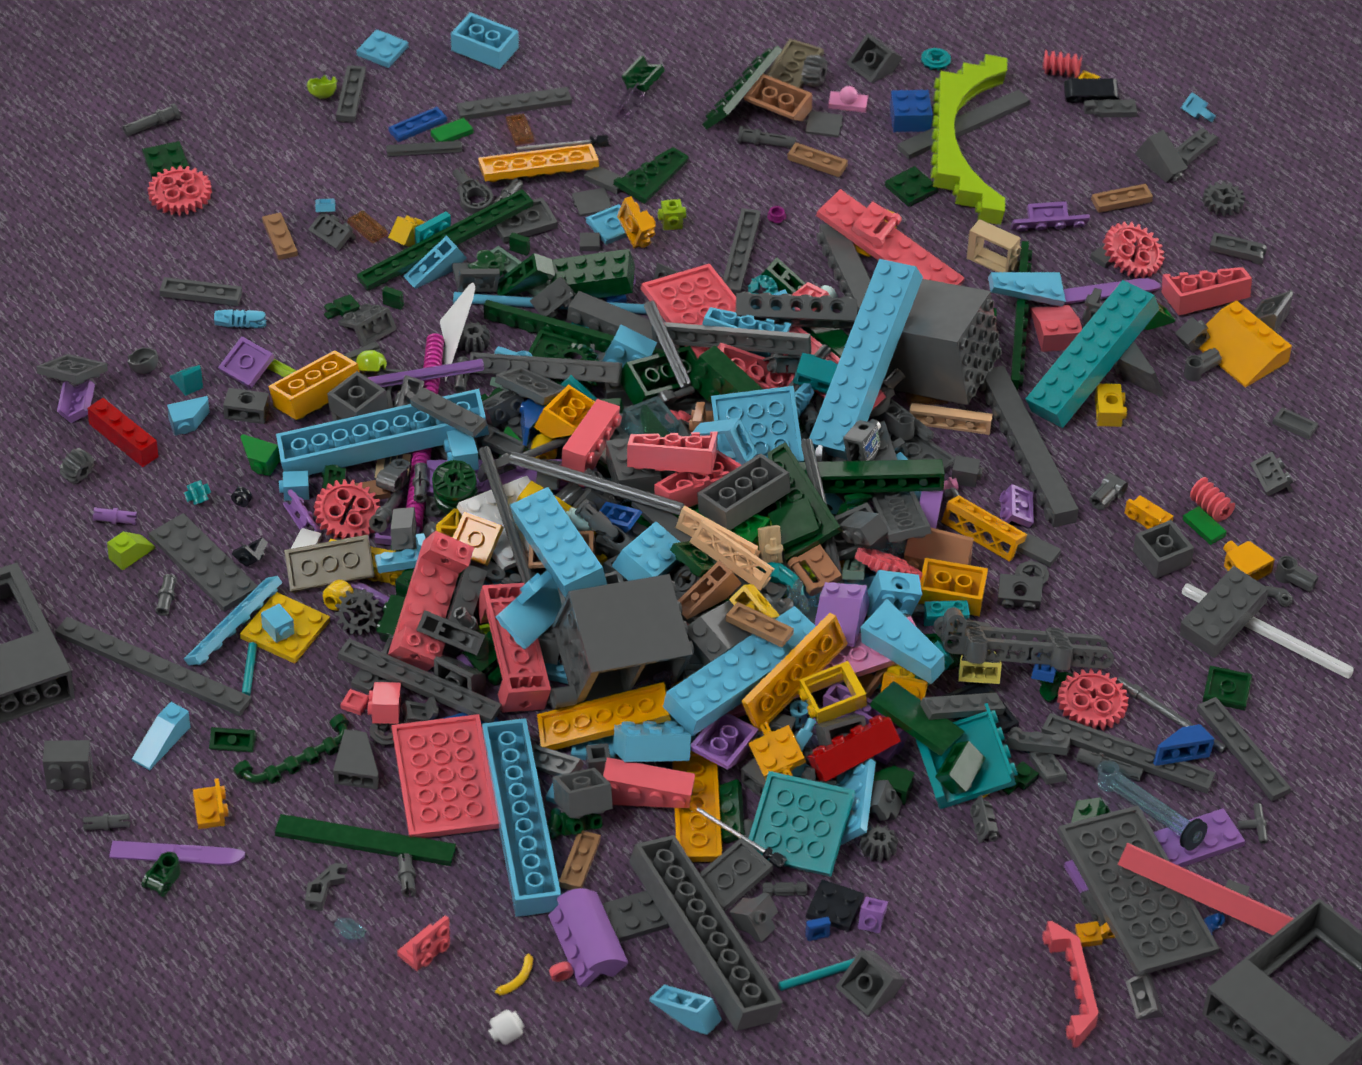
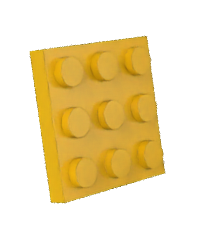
[240,592,330,664]

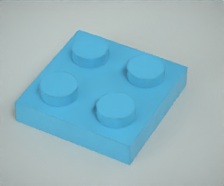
[357,29,408,68]

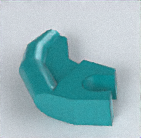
[761,562,805,599]

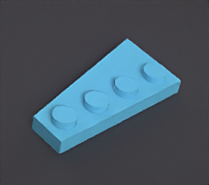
[988,272,1066,307]

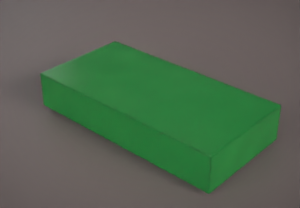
[431,118,473,142]
[1183,506,1227,545]

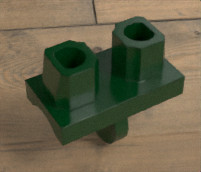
[560,812,602,836]

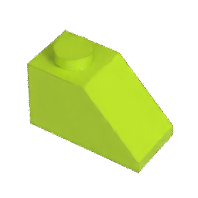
[107,532,155,570]

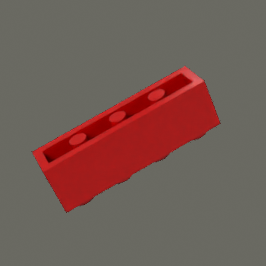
[87,398,159,467]
[807,715,901,782]

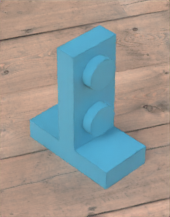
[375,533,426,573]

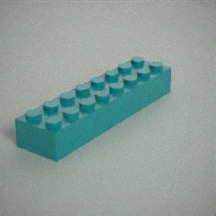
[1026,280,1160,428]

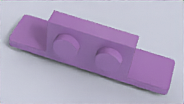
[1011,201,1090,232]

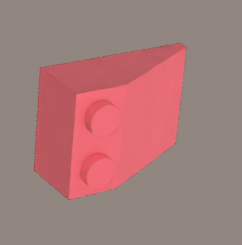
[1030,305,1082,352]

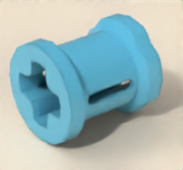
[790,700,808,729]

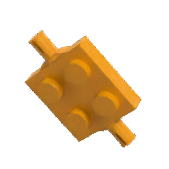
[748,722,806,780]

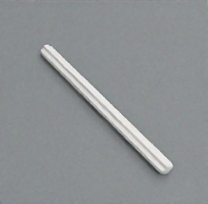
[1182,583,1354,679]

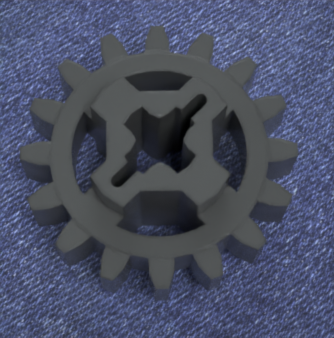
[1202,181,1245,216]
[335,588,382,635]

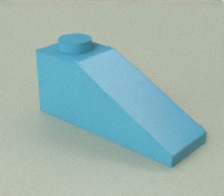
[404,236,467,289]
[132,702,190,770]
[649,985,722,1035]

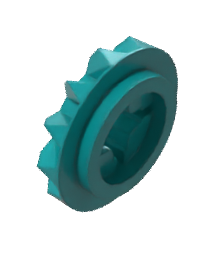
[921,48,951,71]
[748,275,778,294]

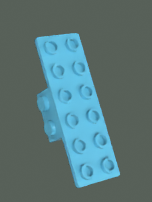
[496,570,562,650]

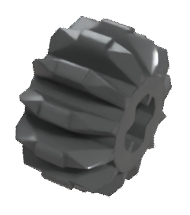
[801,55,828,87]
[458,321,490,354]
[59,448,95,484]
[859,823,898,863]

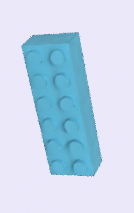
[510,487,607,598]

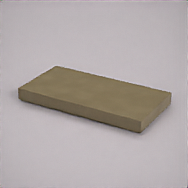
[766,39,824,89]
[284,535,375,592]

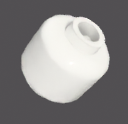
[488,1010,525,1045]

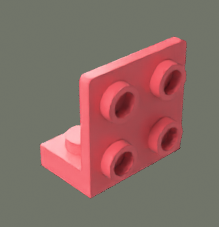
[397,915,450,971]

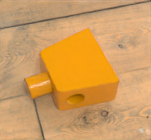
[1223,541,1275,581]

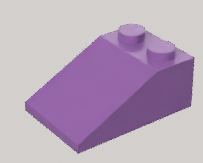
[815,582,870,647]
[690,713,759,770]

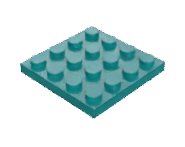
[748,771,855,877]

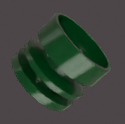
[432,460,478,514]

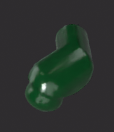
[547,808,562,839]

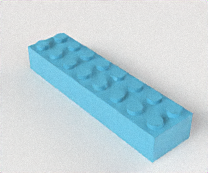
[663,606,816,736]

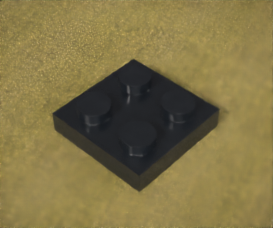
[806,879,865,932]

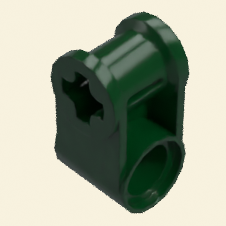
[142,851,181,897]

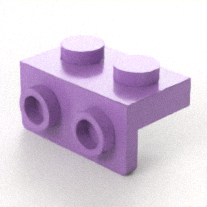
[57,380,95,423]

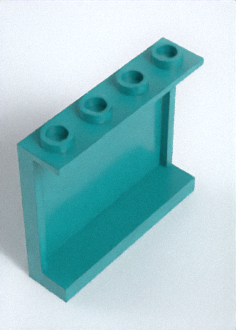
[915,703,1018,809]

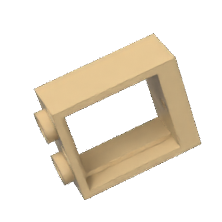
[967,219,1021,272]

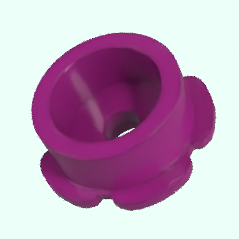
[767,206,786,223]

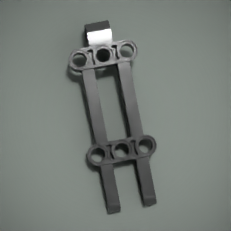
[941,607,1114,670]

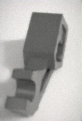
[305,863,348,911]

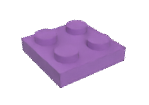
[218,337,275,389]

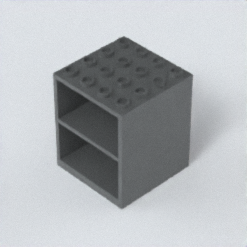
[884,279,1001,405]
[552,574,694,704]

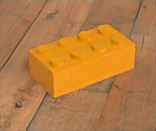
[268,350,360,420]

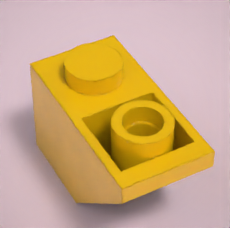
[388,215,425,247]

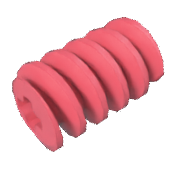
[1043,50,1082,78]
[1190,477,1235,522]

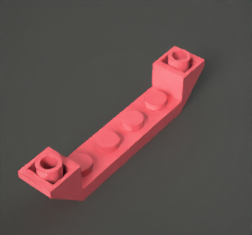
[1043,921,1098,1048]

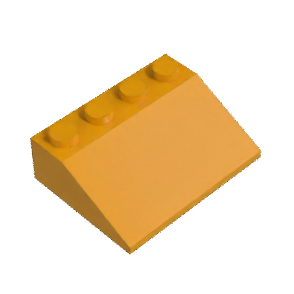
[1198,300,1292,388]

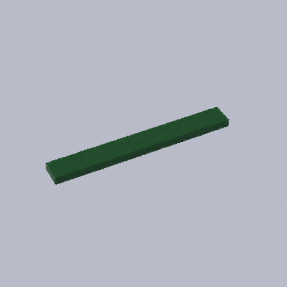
[275,814,456,866]

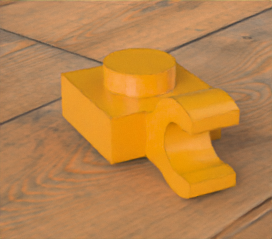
[1075,921,1115,947]

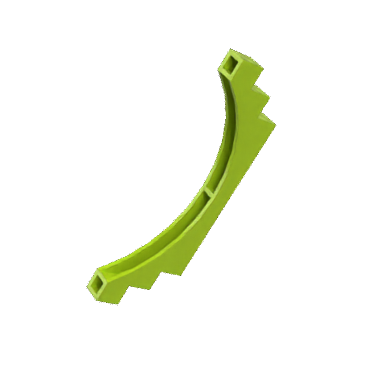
[930,54,1007,224]

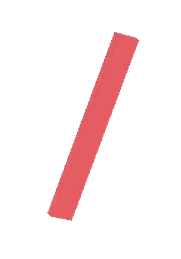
[1118,843,1294,935]

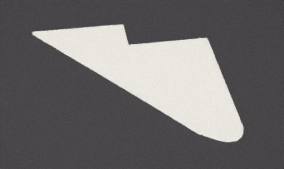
[440,283,475,382]

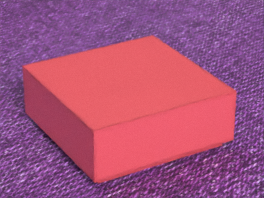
[340,689,369,716]

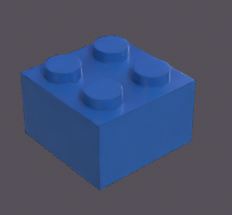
[890,90,933,132]

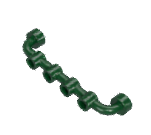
[233,713,349,784]

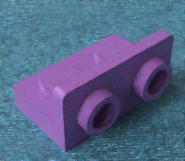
[999,484,1034,528]

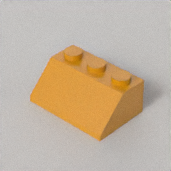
[534,384,595,438]
[918,558,988,617]

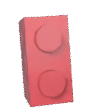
[368,682,401,724]

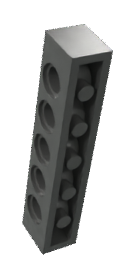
[735,292,857,329]

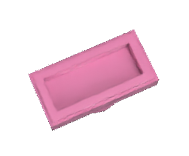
[828,86,868,113]

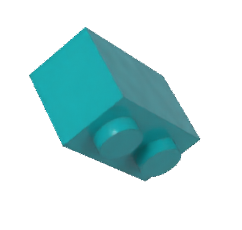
[792,353,838,394]

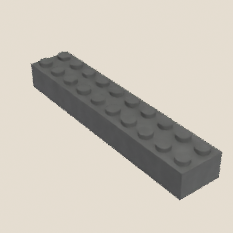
[629,835,783,1031]

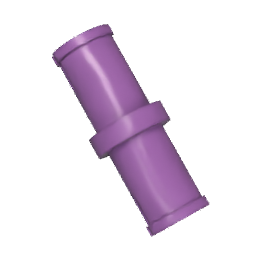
[93,507,137,525]

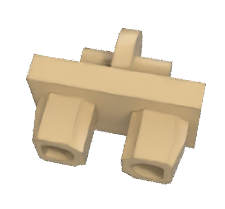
[758,525,783,563]

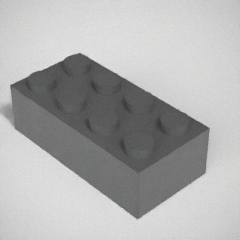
[697,453,790,530]
[1180,566,1268,658]

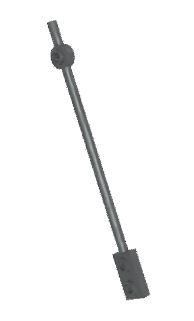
[476,385,694,482]

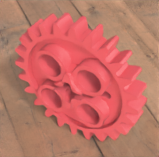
[148,166,212,215]
[1103,222,1165,278]
[314,479,380,540]
[855,547,923,579]
[1057,668,1129,731]

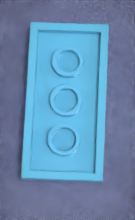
[836,758,876,845]

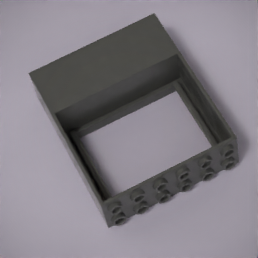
[0,563,75,724]
[1202,898,1362,1065]

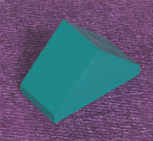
[170,365,203,396]

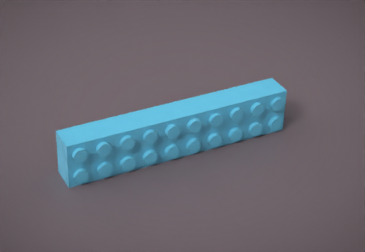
[809,259,923,460]
[276,389,489,475]
[482,718,561,917]

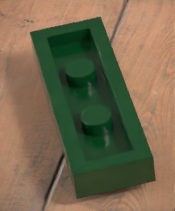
[718,779,745,843]

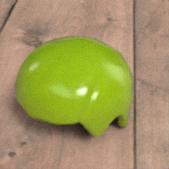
[307,75,337,99]
[356,350,387,371]

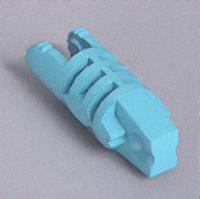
[214,309,267,328]
[794,383,814,418]

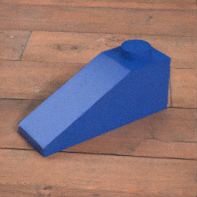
[520,398,549,446]
[599,502,643,536]
[1153,724,1215,766]

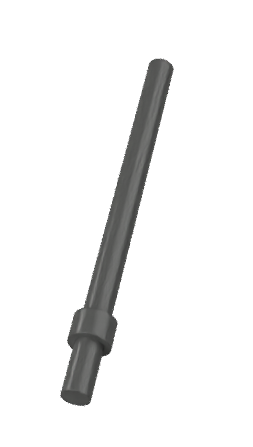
[1116,676,1227,753]

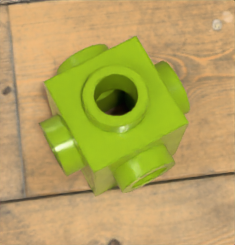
[658,199,686,231]

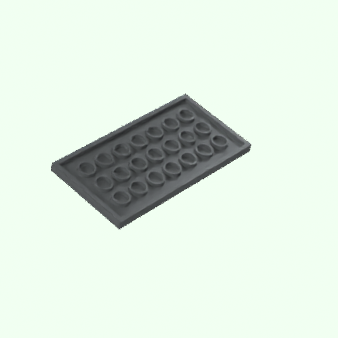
[1057,805,1220,976]

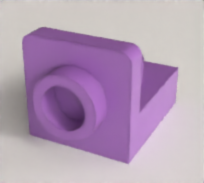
[858,897,888,933]

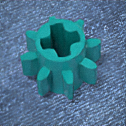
[184,480,211,505]

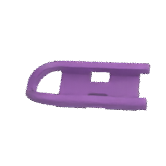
[283,489,322,533]

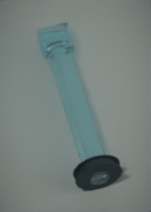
[1097,760,1208,851]

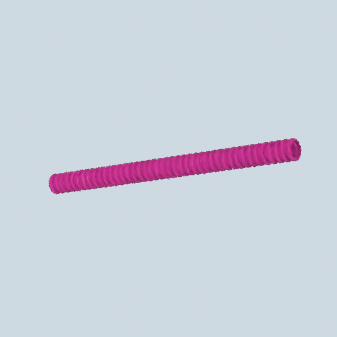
[406,333,444,532]

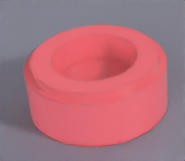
[549,962,574,982]

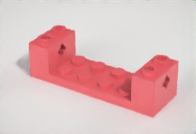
[388,531,474,671]
[476,583,551,712]

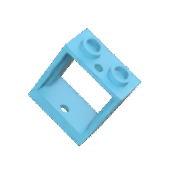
[690,418,757,465]

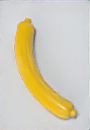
[495,954,533,995]

